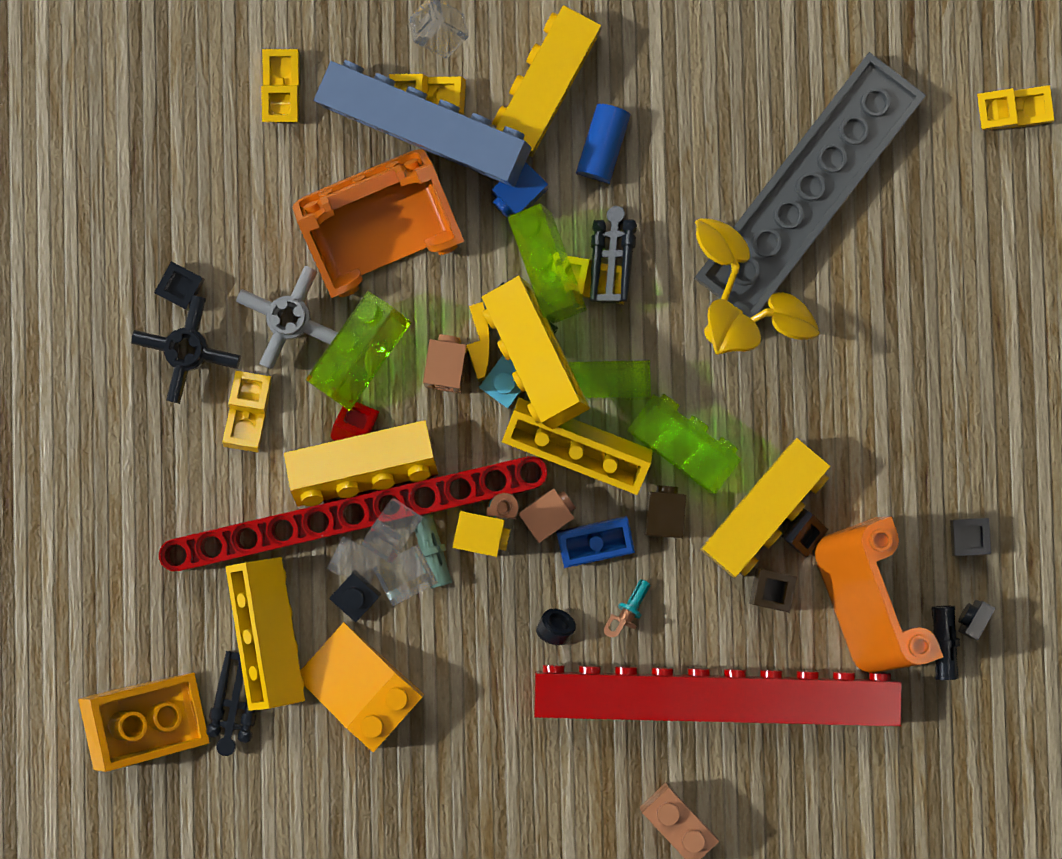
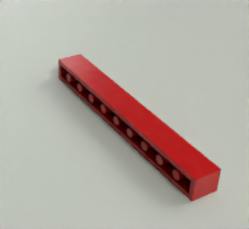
[534,665,901,726]

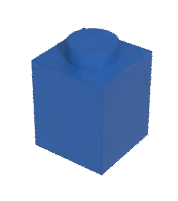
[492,162,548,220]

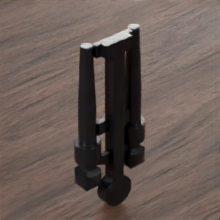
[590,206,637,303]
[206,651,256,756]

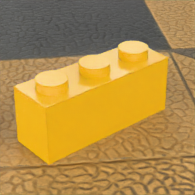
[452,511,511,557]

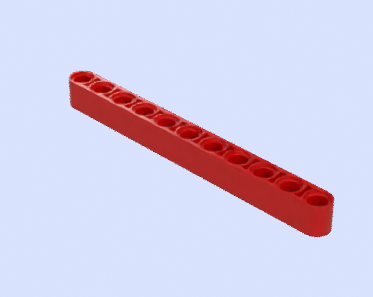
[159,456,547,571]

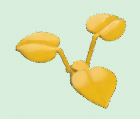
[694,218,820,355]

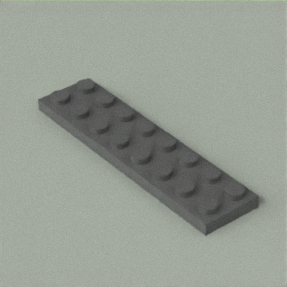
[694,52,926,318]

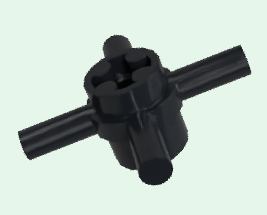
[131,295,241,404]

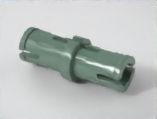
[411,513,453,589]

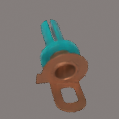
[487,493,519,520]
[604,579,651,638]

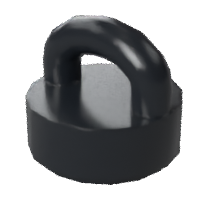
[536,609,576,646]

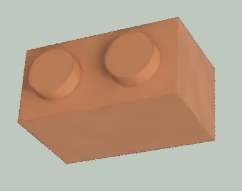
[423,334,468,393]
[640,782,719,859]

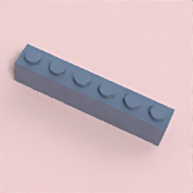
[313,60,532,188]

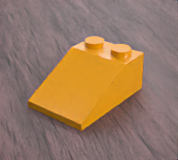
[300,622,424,752]
[78,672,210,772]

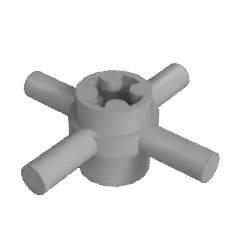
[236,266,341,370]

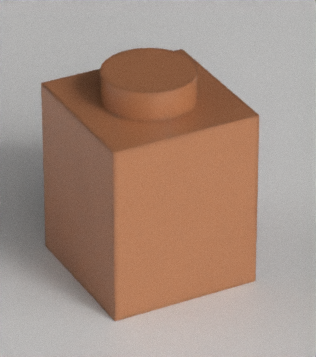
[518,488,576,543]

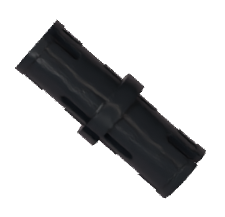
[932,605,960,680]

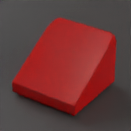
[330,398,380,441]

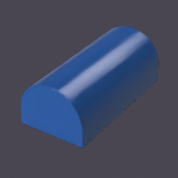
[576,104,631,184]
[556,516,635,568]

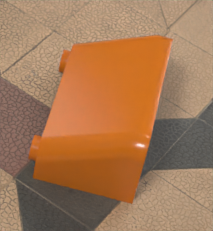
[292,149,464,298]
[814,516,943,673]

